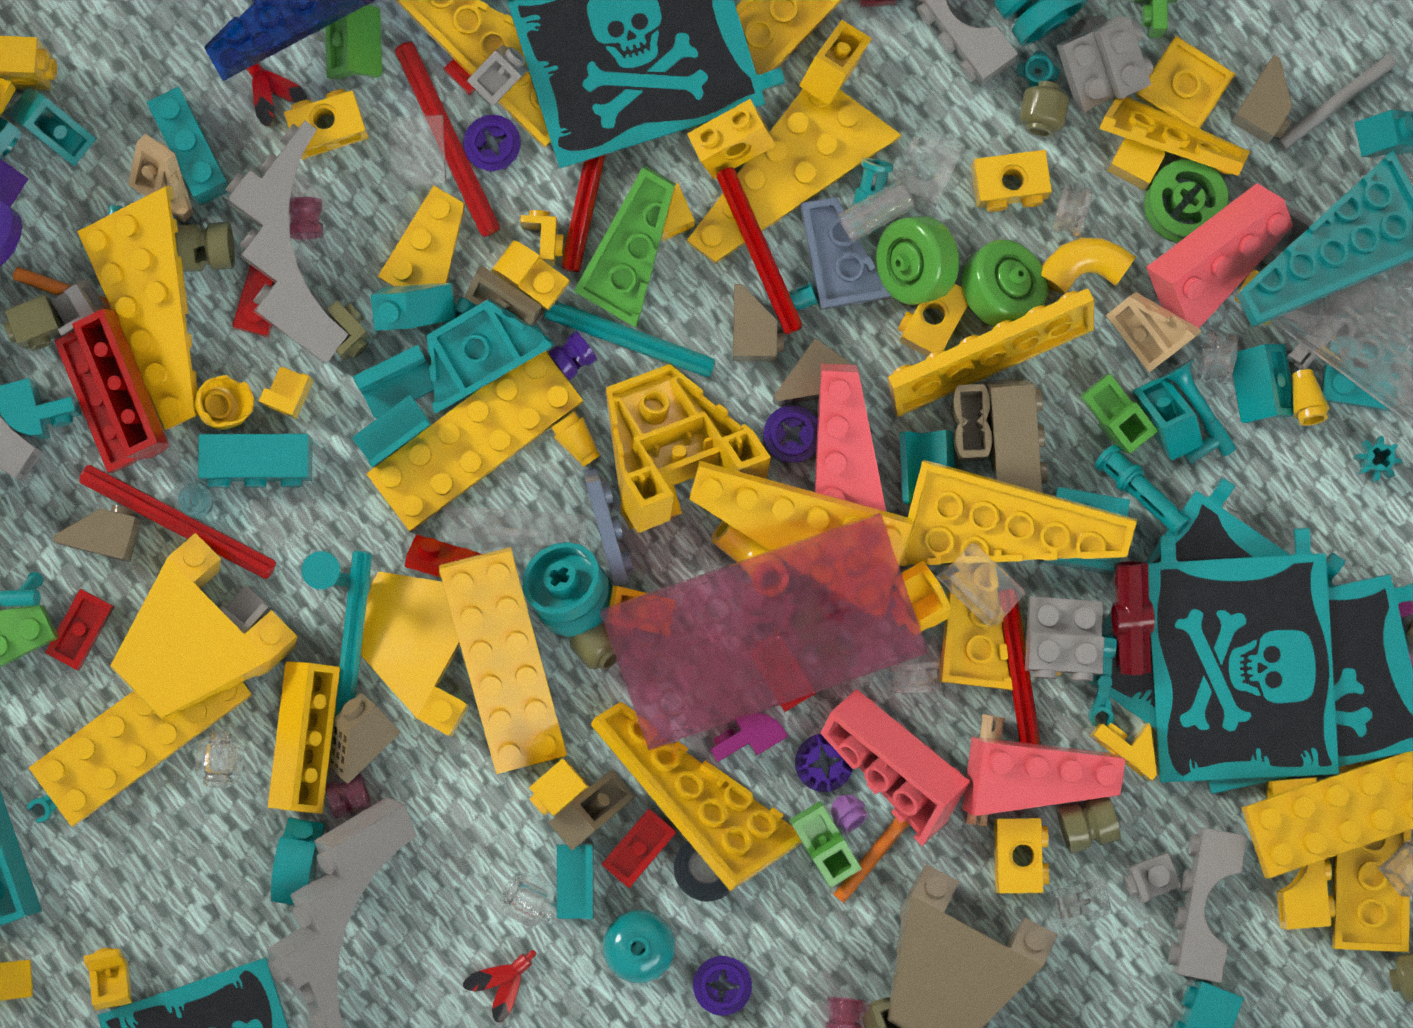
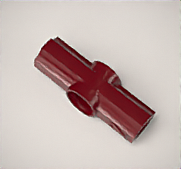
[1111,561,1155,675]

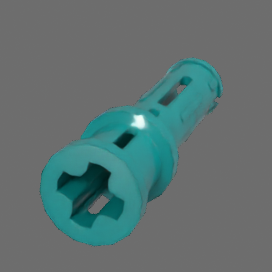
[1094,444,1192,537]

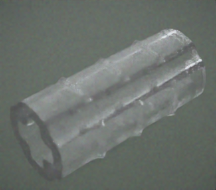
[838,179,917,242]

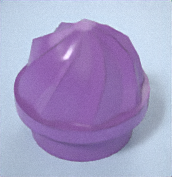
[831,795,869,833]

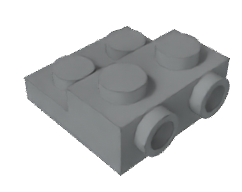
[1056,16,1153,112]
[1025,597,1104,681]

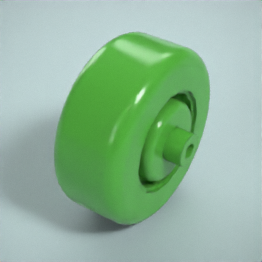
[876,216,959,305]
[961,239,1048,327]

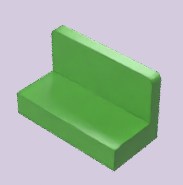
[324,0,382,80]

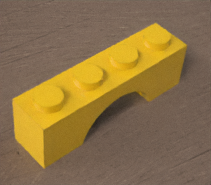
[1266,778,1335,930]

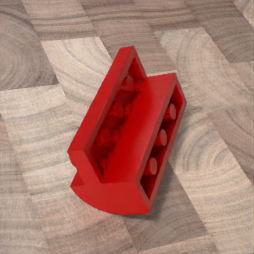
[54,309,170,473]

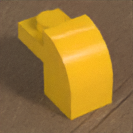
[491,240,570,311]

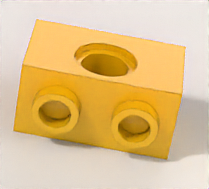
[799,20,872,105]
[0,36,57,90]
[284,89,369,160]
[687,99,776,180]
[971,150,1052,212]
[897,283,968,357]
[529,758,589,816]
[994,818,1049,893]

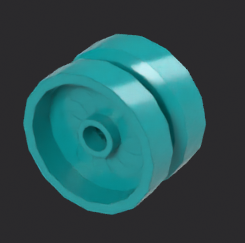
[993,0,1088,46]
[522,542,613,637]

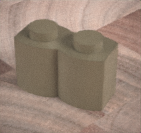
[951,384,992,462]

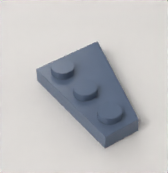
[800,197,891,310]
[583,466,633,586]

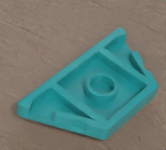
[427,298,555,414]

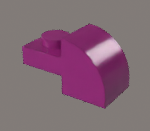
[710,712,788,762]

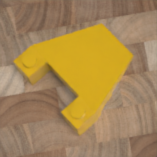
[606,364,771,533]
[110,533,297,719]
[361,571,470,737]

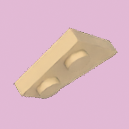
[128,134,193,223]
[1106,292,1202,373]

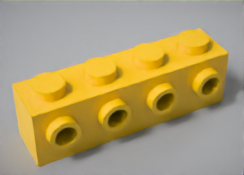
[268,661,340,814]

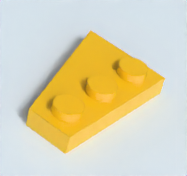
[378,185,465,286]

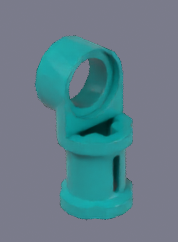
[851,158,894,234]

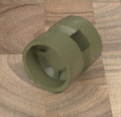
[176,222,235,272]
[1057,797,1121,854]

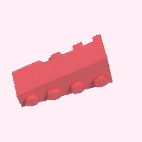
[1146,183,1293,328]
[814,363,886,511]
[821,689,970,847]
[962,737,1126,816]

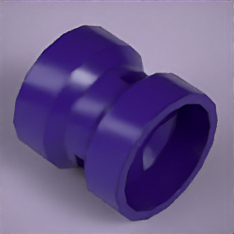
[548,331,598,381]

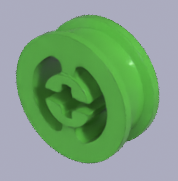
[1144,159,1229,243]

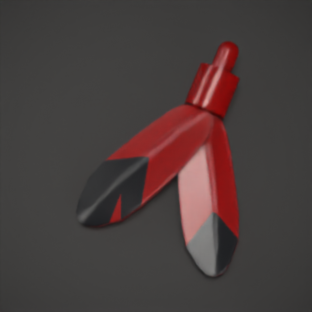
[242,53,307,127]
[463,950,536,1022]

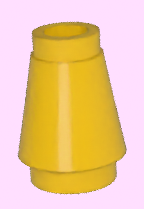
[1292,369,1330,426]
[551,411,600,467]

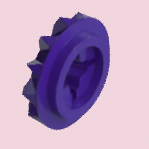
[463,115,521,173]
[763,405,818,463]
[795,734,853,792]
[693,956,752,1016]

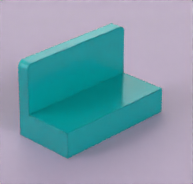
[1230,344,1293,423]
[353,345,434,418]
[351,395,432,467]
[899,430,955,505]
[557,844,594,919]

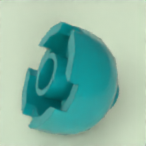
[603,910,675,983]

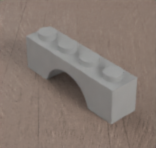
[916,0,1018,87]
[1168,827,1248,983]

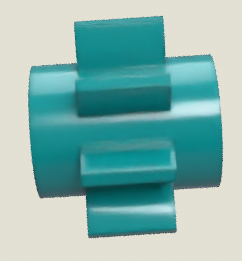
[1353,436,1402,483]

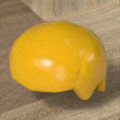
[195,375,255,430]

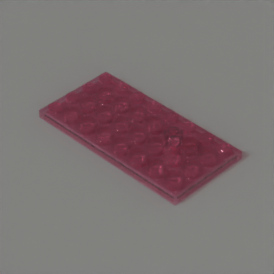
[600,513,928,750]

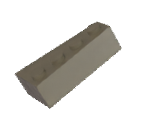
[983,377,1048,493]

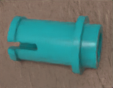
[773,282,819,318]

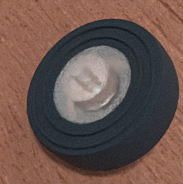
[674,841,730,902]

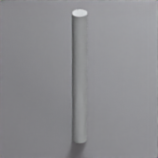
[1276,54,1397,151]

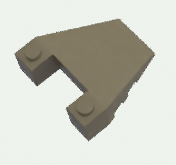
[888,864,1058,1028]

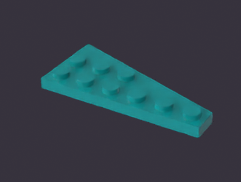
[1236,150,1413,327]

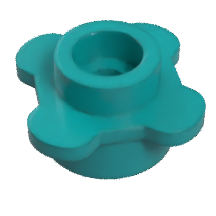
[1016,51,1059,88]

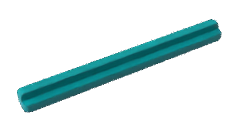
[544,301,715,377]
[333,550,372,723]

